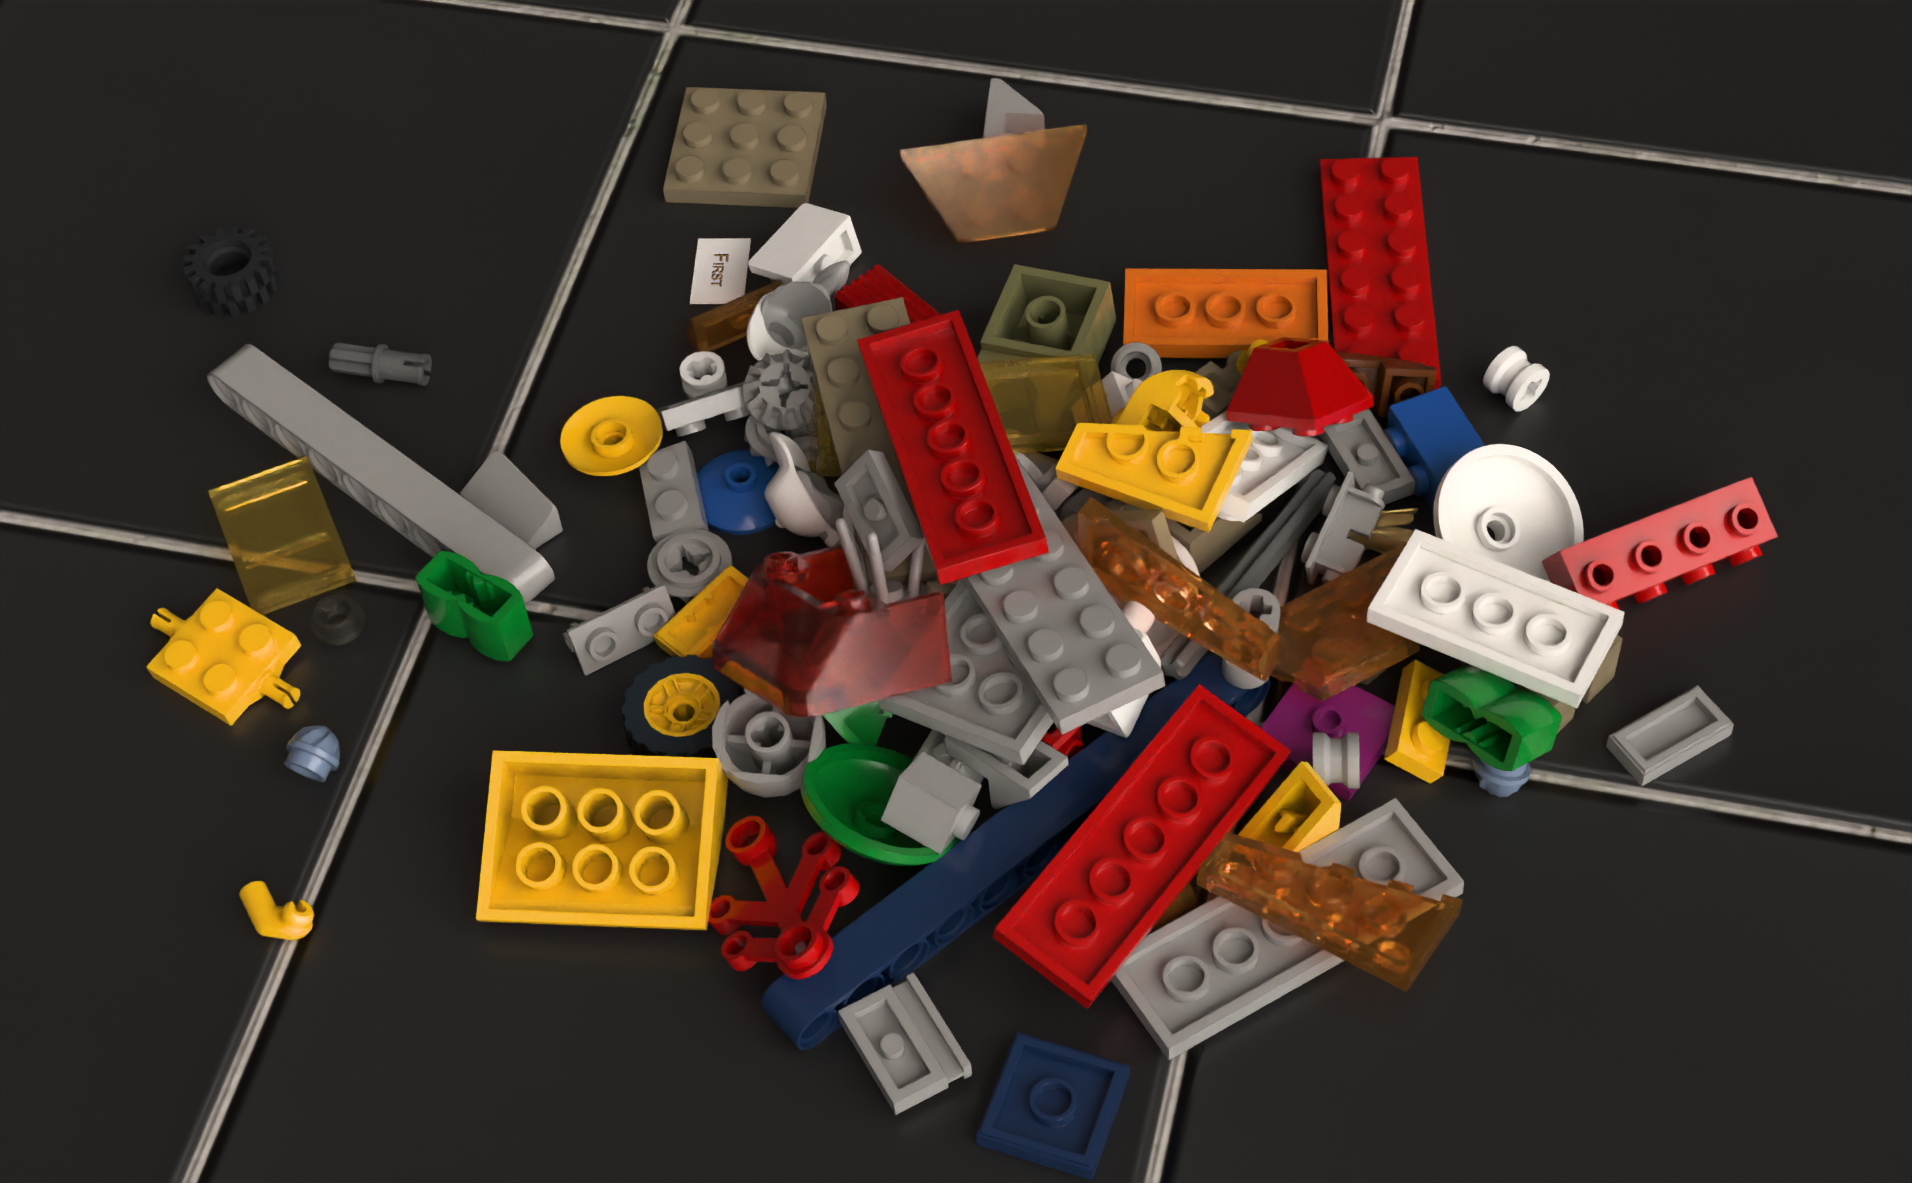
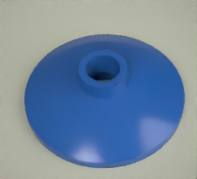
[697,450,779,535]

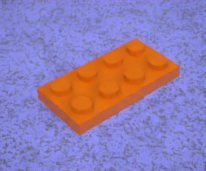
[1123,268,1328,358]

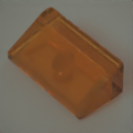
[685,279,783,352]

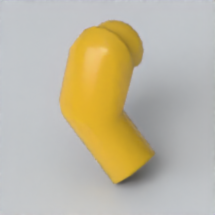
[239,881,314,941]

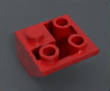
[1227,337,1374,436]

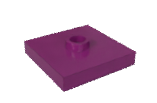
[1261,662,1395,802]

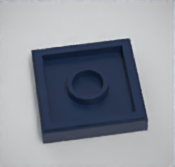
[976,1032,1130,1180]

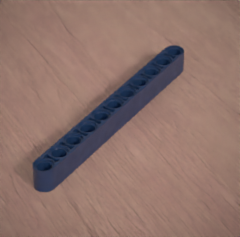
[761,646,1270,1050]

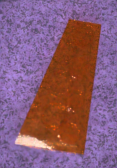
[1196,832,1463,992]

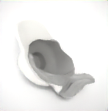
[747,260,850,361]
[764,432,844,549]

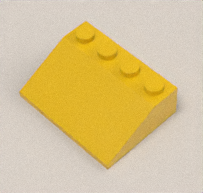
[476,750,728,930]

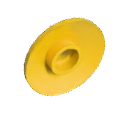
[560,396,663,476]

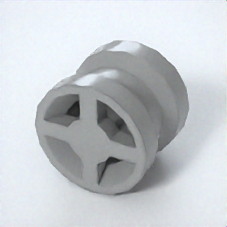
[1313,732,1360,789]

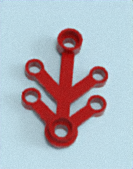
[708,816,860,980]

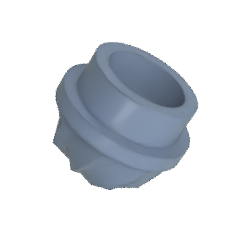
[284,726,340,782]
[1473,755,1531,797]

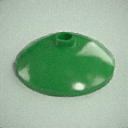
[800,744,961,866]

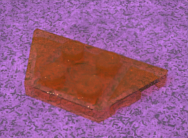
[900,124,1087,243]
[1222,541,1420,701]

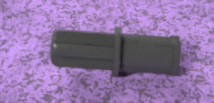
[328,343,432,386]

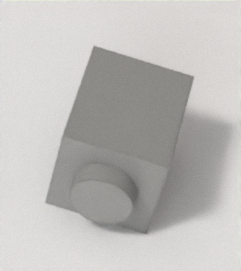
[881,752,982,854]

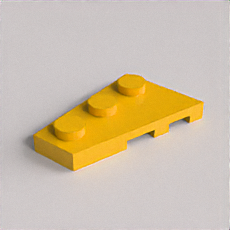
[1055,423,1253,533]

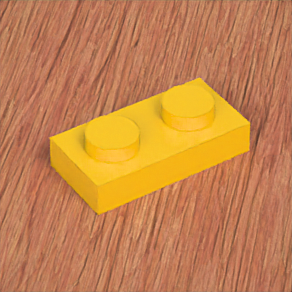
[1384,659,1450,784]

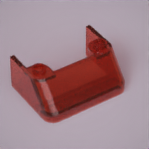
[711,545,952,717]

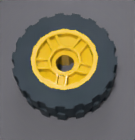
[621,655,742,758]

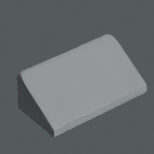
[460,449,563,549]

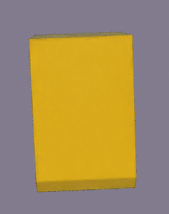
[1231,761,1341,875]

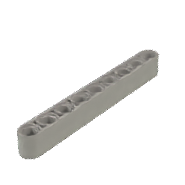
[207,344,555,605]

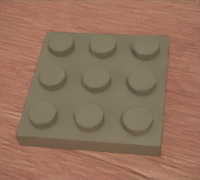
[663,87,827,208]

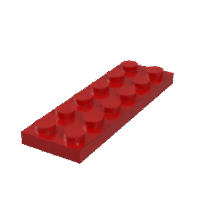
[1319,157,1441,390]
[857,310,1049,585]
[992,684,1292,1009]

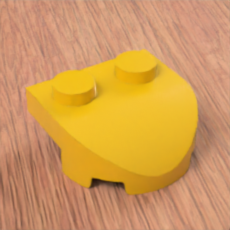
[1111,370,1214,432]

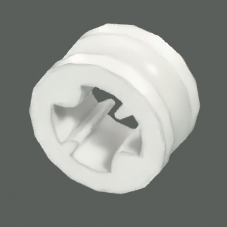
[679,351,728,398]

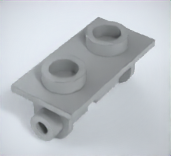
[1301,471,1385,590]
[563,583,676,676]

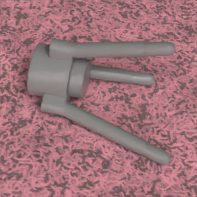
[835,518,925,634]

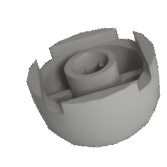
[712,681,826,798]

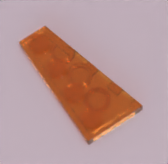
[1077,497,1281,682]

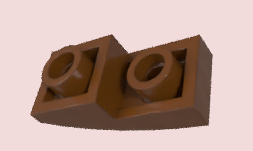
[1337,352,1437,417]

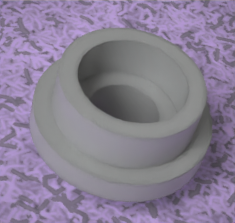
[1111,342,1162,381]

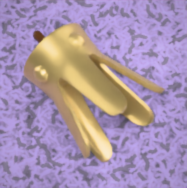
[1349,508,1418,559]

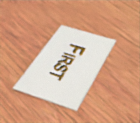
[690,238,751,304]

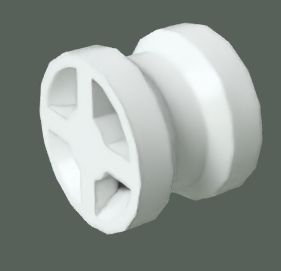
[1483,346,1550,411]

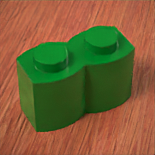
[415,551,534,662]
[1422,663,1562,771]

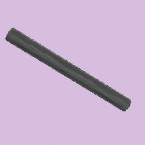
[1159,469,1336,680]

